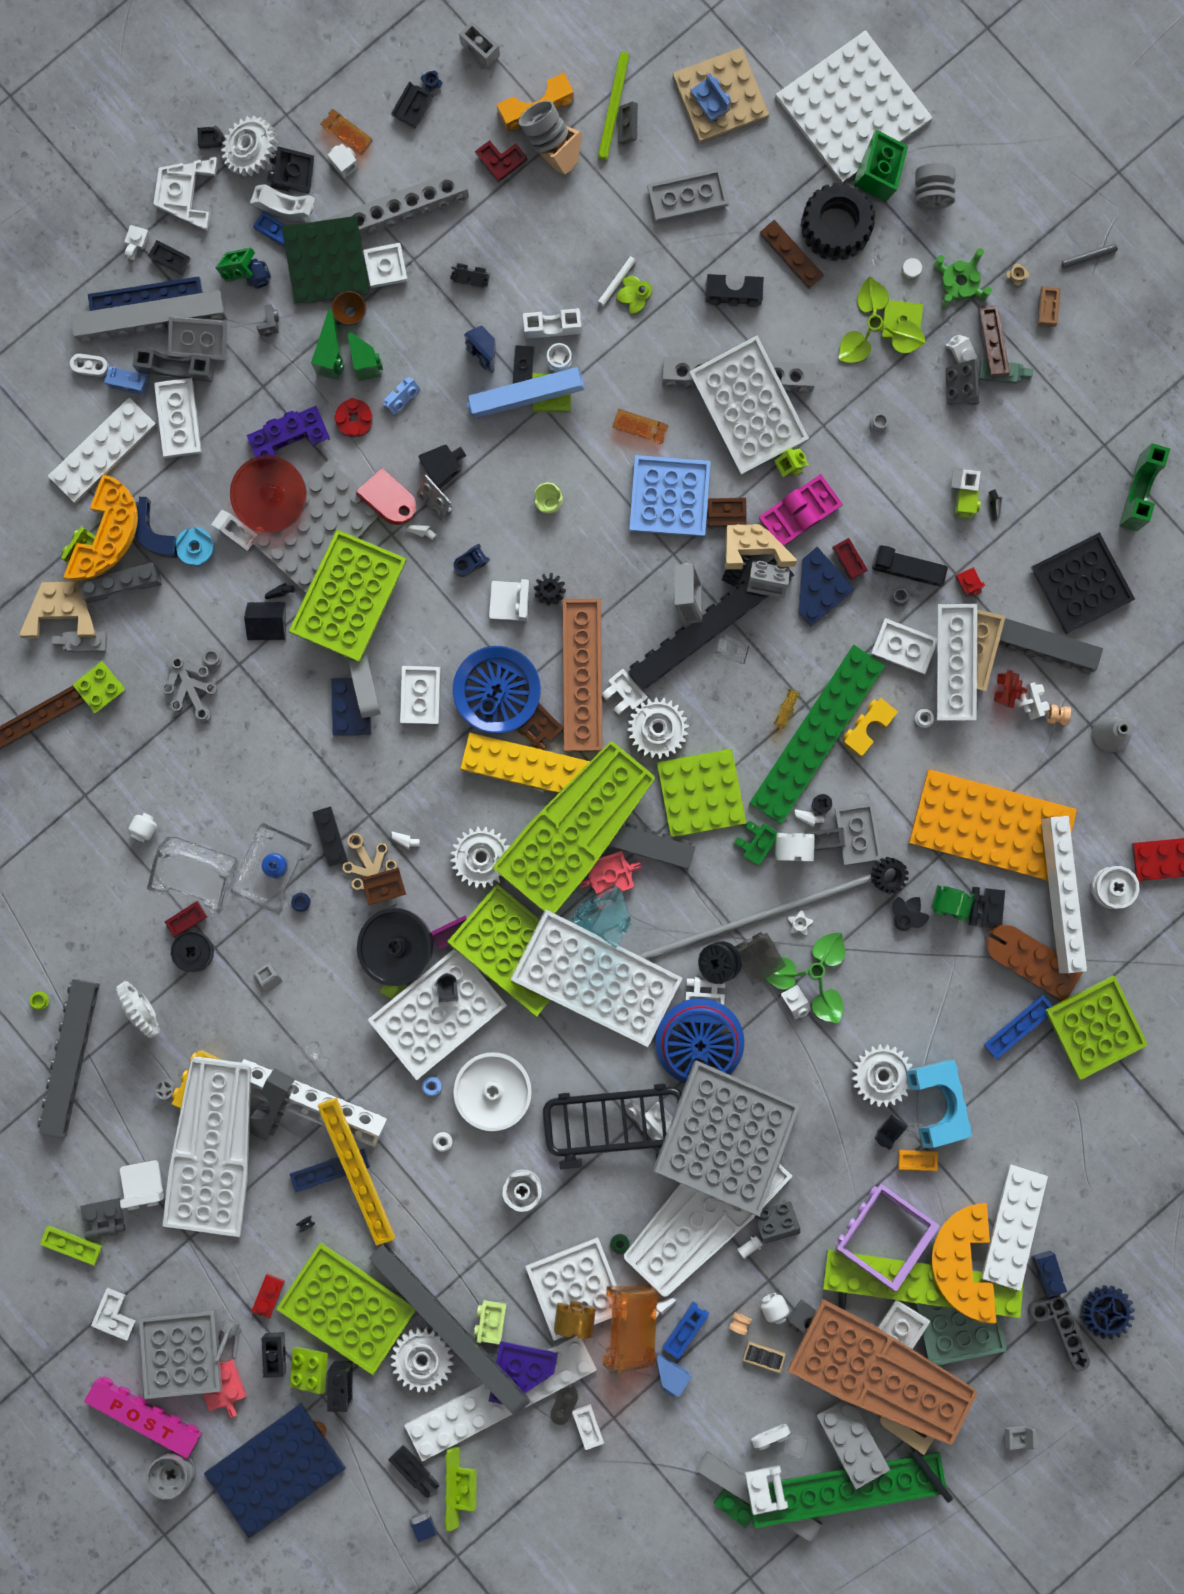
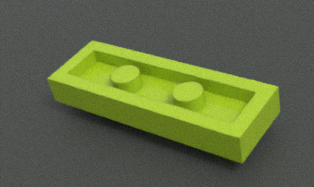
[40,1225,103,1266]

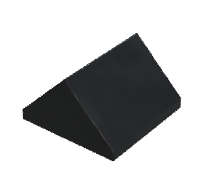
[244,602,286,640]

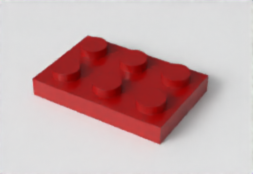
[1132,838,1184,881]

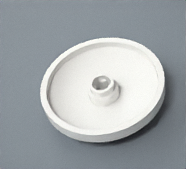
[454,1052,532,1131]

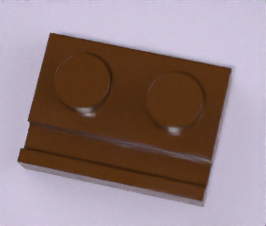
[708,498,747,527]
[361,868,407,905]

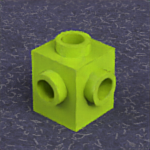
[774,448,809,477]

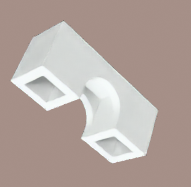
[523,308,581,339]

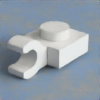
[124,225,150,261]

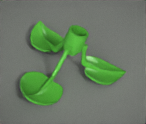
[762,933,845,1024]

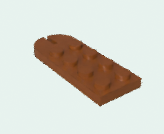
[985,925,1083,1001]

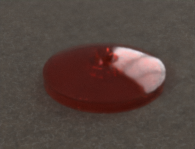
[230,455,307,533]

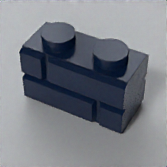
[1032,1251,1067,1298]

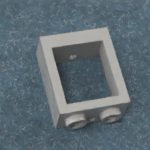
[674,563,702,625]

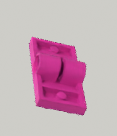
[759,474,843,546]

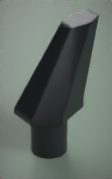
[988,489,1003,521]
[265,582,295,599]

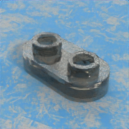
[550,1385,578,1425]

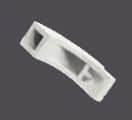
[250,184,315,221]

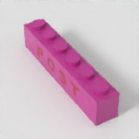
[84,1377,202,1459]

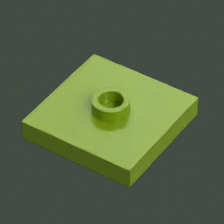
[881,300,923,340]

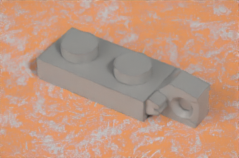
[52,631,107,652]

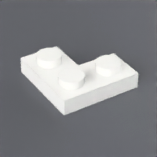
[91,1288,136,1341]

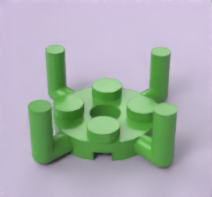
[934,248,992,308]

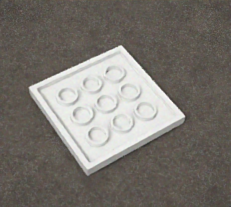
[525,1237,627,1341]

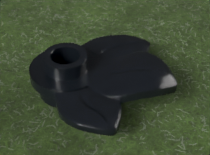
[892,897,930,931]

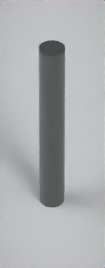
[1061,244,1118,268]

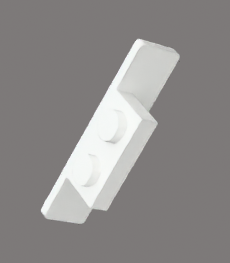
[625,1099,673,1140]

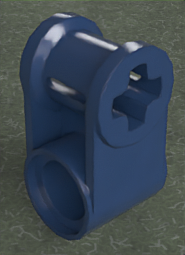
[453,544,490,577]

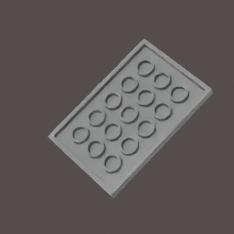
[251,460,380,593]

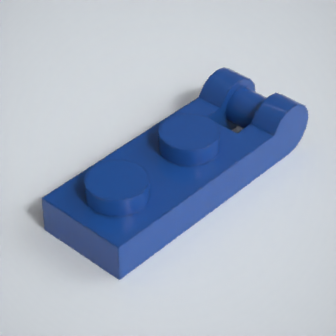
[662,1301,709,1359]

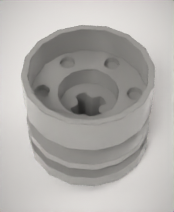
[519,100,568,152]
[915,163,955,209]
[146,1451,195,1500]

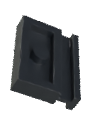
[391,82,433,129]

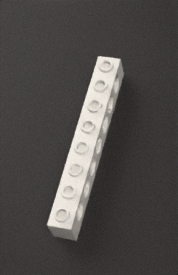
[242,1059,387,1147]

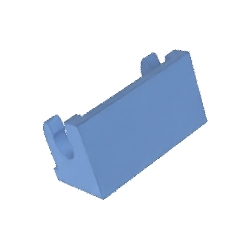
[104,366,150,396]

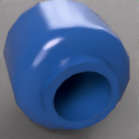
[261,853,288,878]

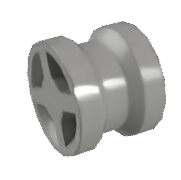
[154,1079,177,1100]

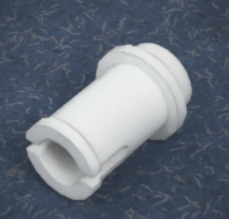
[738,1235,763,1259]

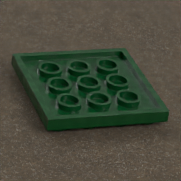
[281,216,369,304]

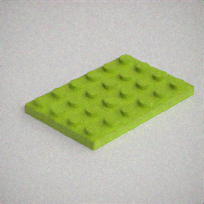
[289,530,407,663]
[447,884,551,1017]
[276,1242,416,1375]

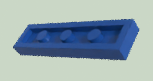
[983,995,1052,1059]

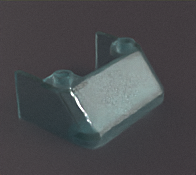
[571,884,632,948]

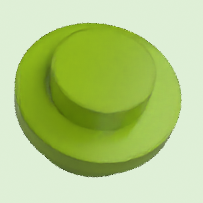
[29,991,49,1010]

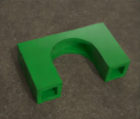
[1119,443,1170,531]

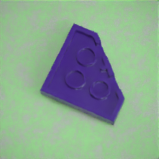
[488,1341,558,1404]

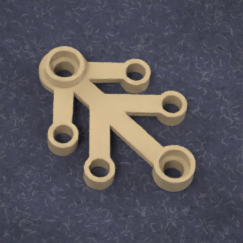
[342,833,397,901]

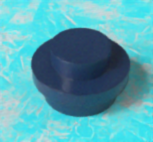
[291,893,311,912]

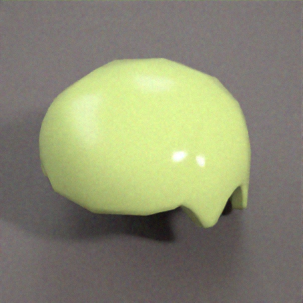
[534,482,563,514]

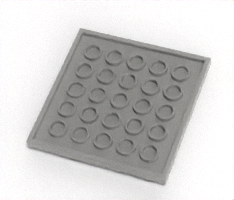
[652,1060,800,1216]

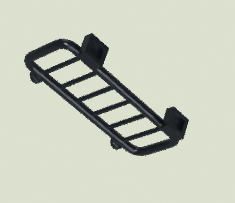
[543,1083,682,1169]

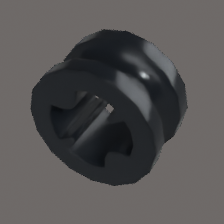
[296,1215,316,1233]

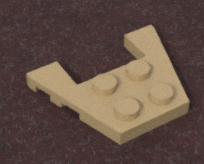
[725,524,797,569]
[20,582,96,638]

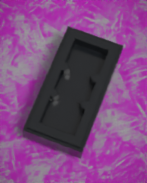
[513,345,534,384]

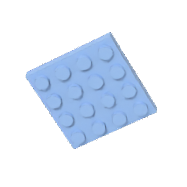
[629,455,711,537]

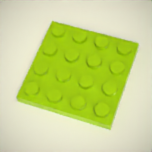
[657,748,746,837]
[1045,975,1148,1080]

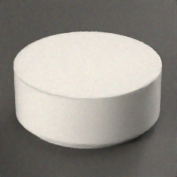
[902,258,922,279]

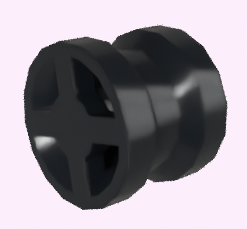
[812,794,832,814]

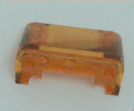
[603,1285,659,1372]

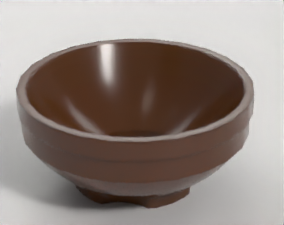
[332,291,366,326]

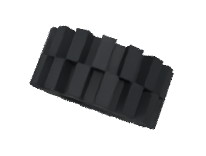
[721,555,751,587]
[871,857,909,894]

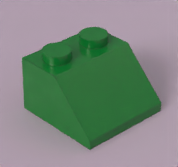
[347,333,383,381]

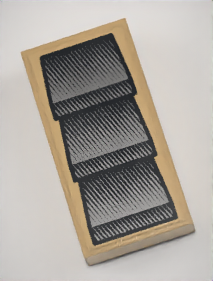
[742,1341,786,1373]

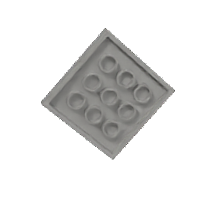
[139,1310,223,1399]

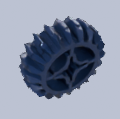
[1081,1285,1135,1340]

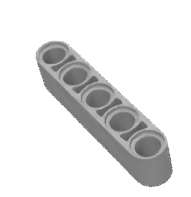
[348,650,381,719]

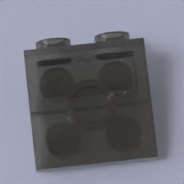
[735,932,786,985]

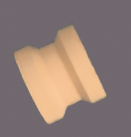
[729,1313,752,1335]

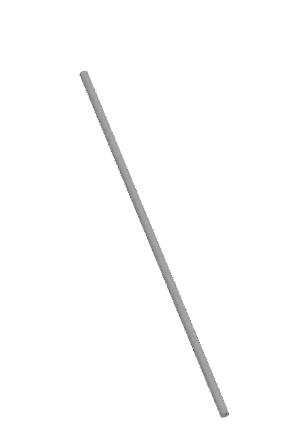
[638,874,874,960]

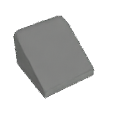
[254,962,283,992]

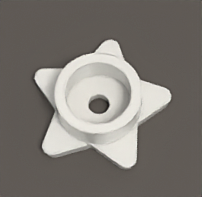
[788,910,813,935]

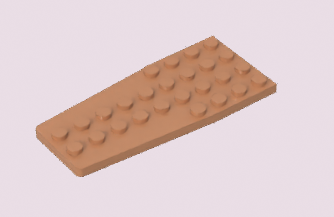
[787,1298,977,1444]

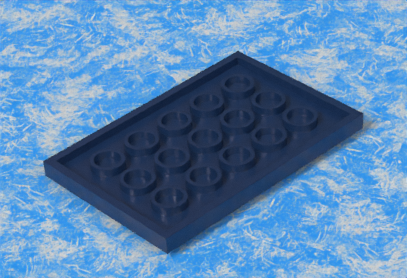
[204,1403,346,1539]

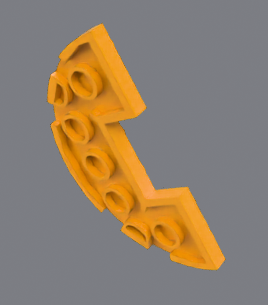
[63,474,138,581]
[931,1203,996,1324]

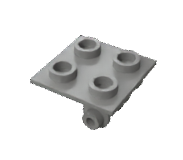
[417,475,453,521]

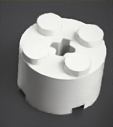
[775,833,815,861]
[502,1169,542,1212]

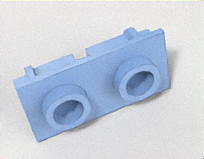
[382,377,421,416]

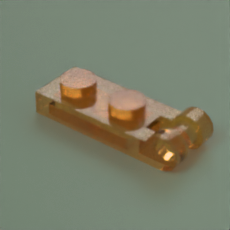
[320,109,373,156]
[612,409,668,444]

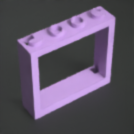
[835,1184,940,1292]

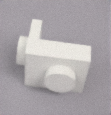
[946,335,977,364]
[781,984,811,1019]

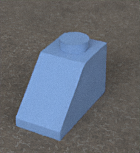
[656,1352,692,1397]

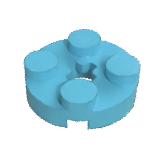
[176,527,215,567]

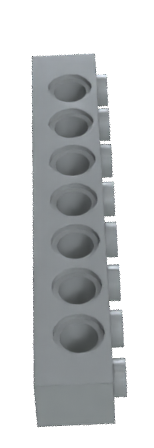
[320,169,469,237]
[662,357,815,394]

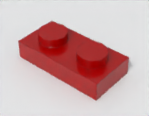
[251,1274,285,1319]

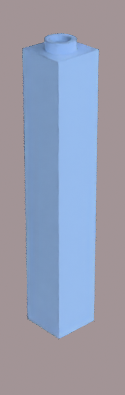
[467,367,585,418]

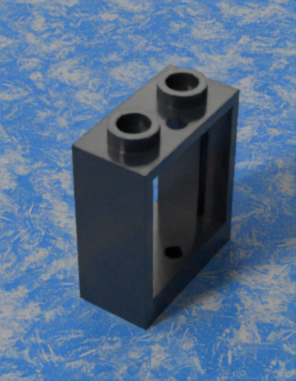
[327,1361,353,1412]

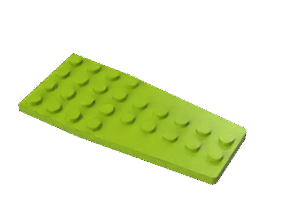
[492,742,655,914]

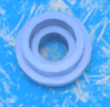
[422,1077,442,1096]

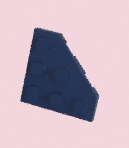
[798,546,854,627]

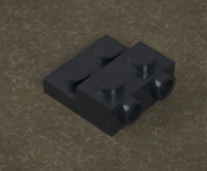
[267,146,314,194]

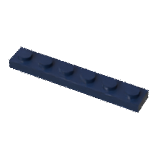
[88,276,203,311]

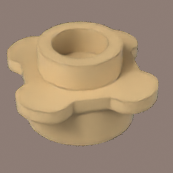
[1006,264,1029,286]

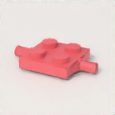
[579,851,642,900]
[203,1359,247,1418]

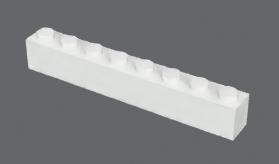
[1041,816,1087,973]

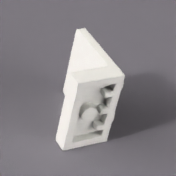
[489,579,530,621]

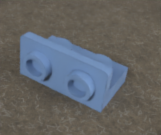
[690,73,731,123]

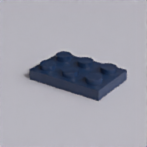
[331,678,372,736]

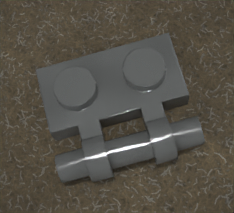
[80,1198,125,1239]

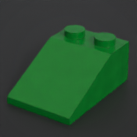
[854,129,908,202]
[311,309,345,380]

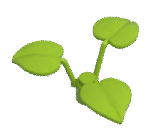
[839,277,926,363]

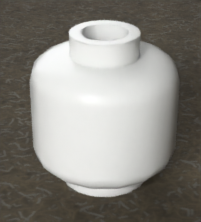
[128,813,157,843]
[760,1293,789,1324]

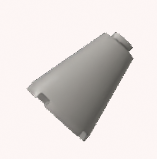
[1092,714,1133,753]

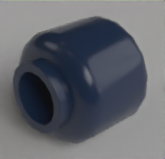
[246,259,271,289]

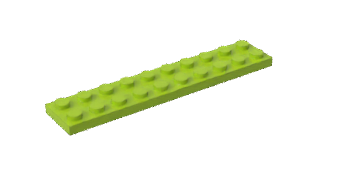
[823,1250,1024,1318]

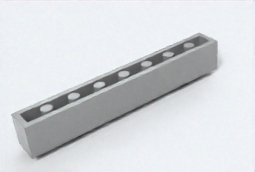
[71,290,227,343]

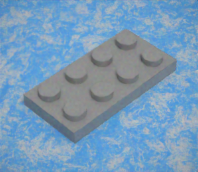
[647,168,729,222]
[816,1400,890,1490]

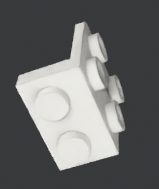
[120,1160,165,1211]

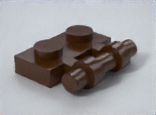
[517,704,564,750]

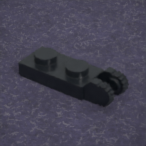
[388,1445,439,1498]

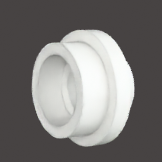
[915,709,934,728]
[433,1132,452,1152]

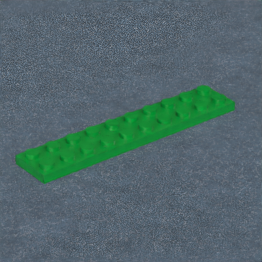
[749,645,885,824]
[747,1452,947,1528]

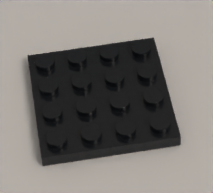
[1031,532,1135,634]

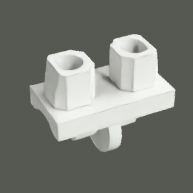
[1017,682,1050,720]

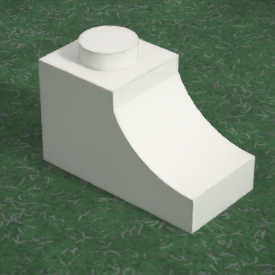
[211,510,257,551]

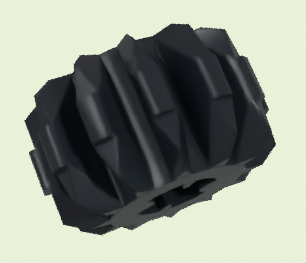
[534,573,566,606]

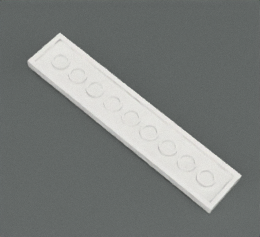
[405,1336,597,1461]

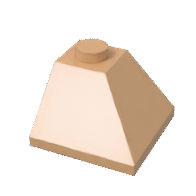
[537,126,582,174]

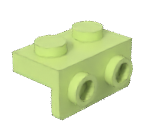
[474,1300,507,1344]

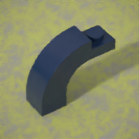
[135,496,177,558]

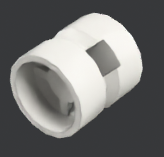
[547,343,572,373]

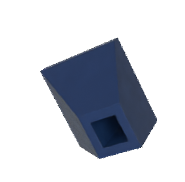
[464,325,496,372]

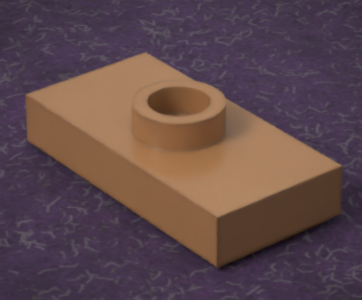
[1037,286,1061,327]

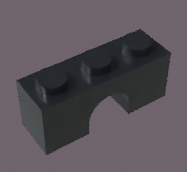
[705,274,764,307]

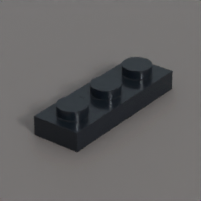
[312,806,348,867]

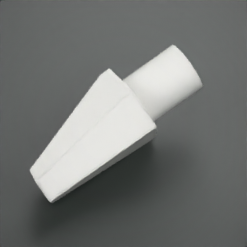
[406,525,437,540]
[794,809,824,827]
[392,832,420,850]
[648,1298,677,1321]

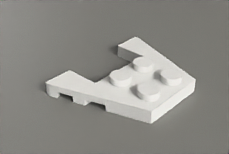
[153,157,218,231]

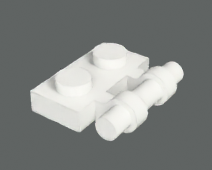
[685,977,725,1005]

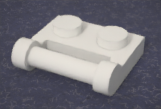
[744,1466,788,1515]

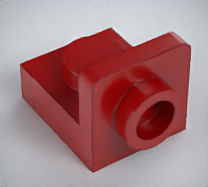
[955,567,986,597]

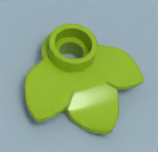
[616,276,653,314]

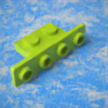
[444,1447,477,1532]

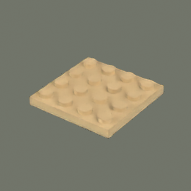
[673,47,769,143]

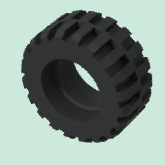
[801,182,875,261]

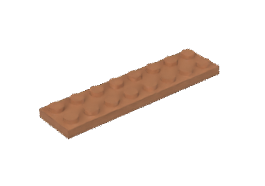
[563,599,602,751]

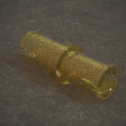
[774,689,800,728]

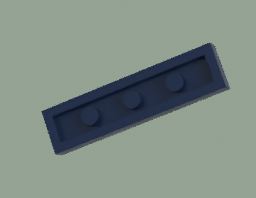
[290,1148,370,1193]

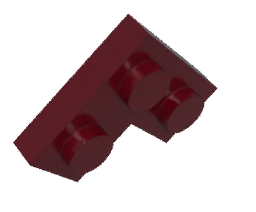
[475,140,528,183]

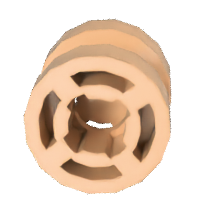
[1047,704,1071,726]

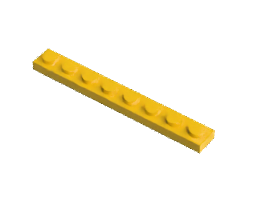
[317,1097,395,1246]

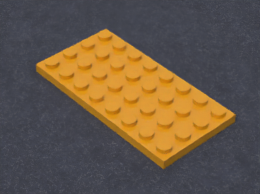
[909,769,1077,881]

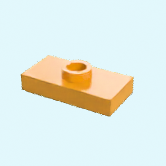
[898,1150,938,1171]

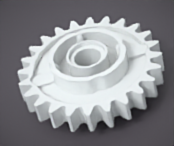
[221,116,278,177]
[627,697,689,759]
[450,827,510,888]
[116,981,160,1038]
[851,1044,913,1107]
[391,1327,454,1392]

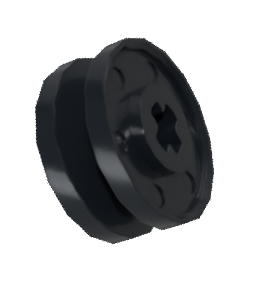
[171,932,214,972]
[698,941,742,984]

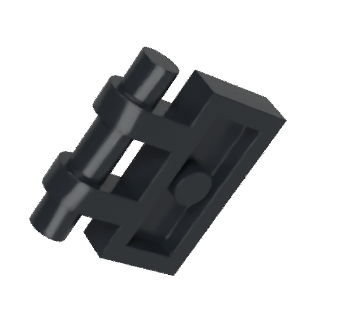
[969,887,1005,928]

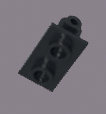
[450,263,491,288]

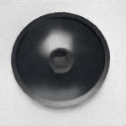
[357,908,433,986]

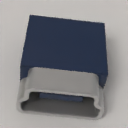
[410,1510,437,1542]

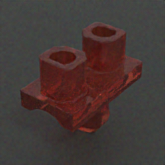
[994,670,1027,708]

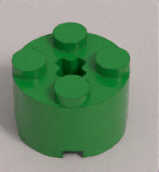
[931,885,975,921]

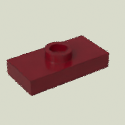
[832,538,868,580]
[165,901,208,938]

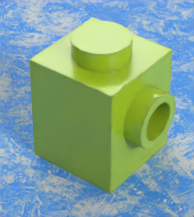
[954,489,981,519]

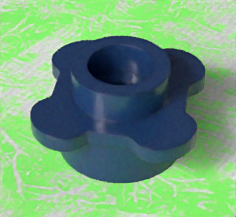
[421,70,442,92]

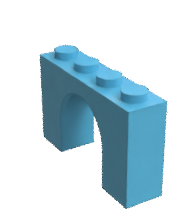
[906,1060,972,1148]

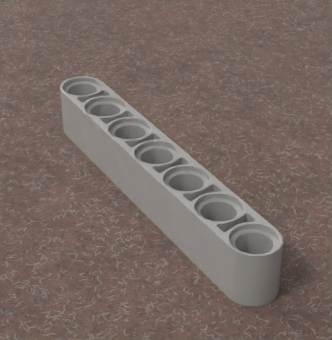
[696,1451,823,1542]

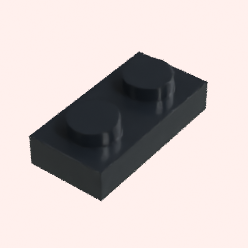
[148,240,191,275]

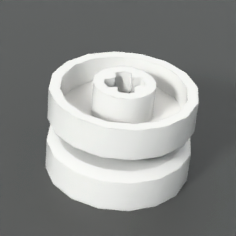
[1090,866,1139,909]

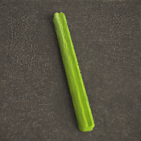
[598,52,629,160]

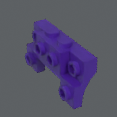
[247,406,330,469]

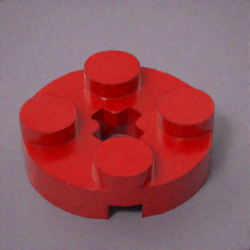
[334,398,373,437]

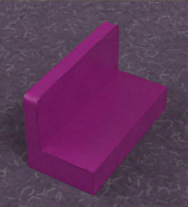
[430,916,467,950]

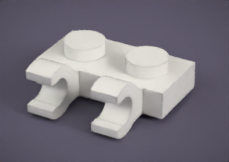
[602,669,648,715]

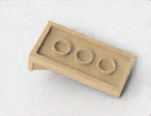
[977,609,1006,691]

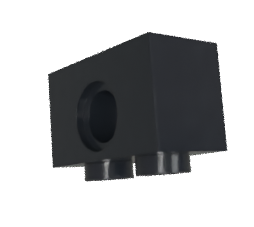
[261,1332,287,1378]

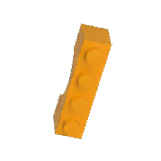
[497,73,574,131]

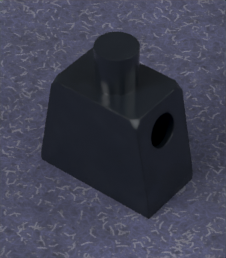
[418,444,466,489]

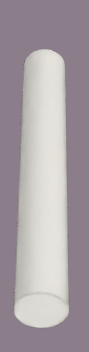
[598,256,636,306]

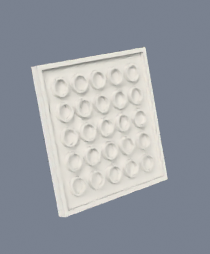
[775,30,933,184]

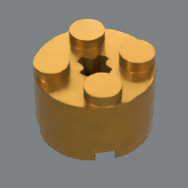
[554,1301,596,1339]

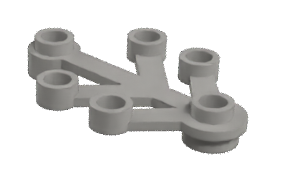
[162,654,218,723]

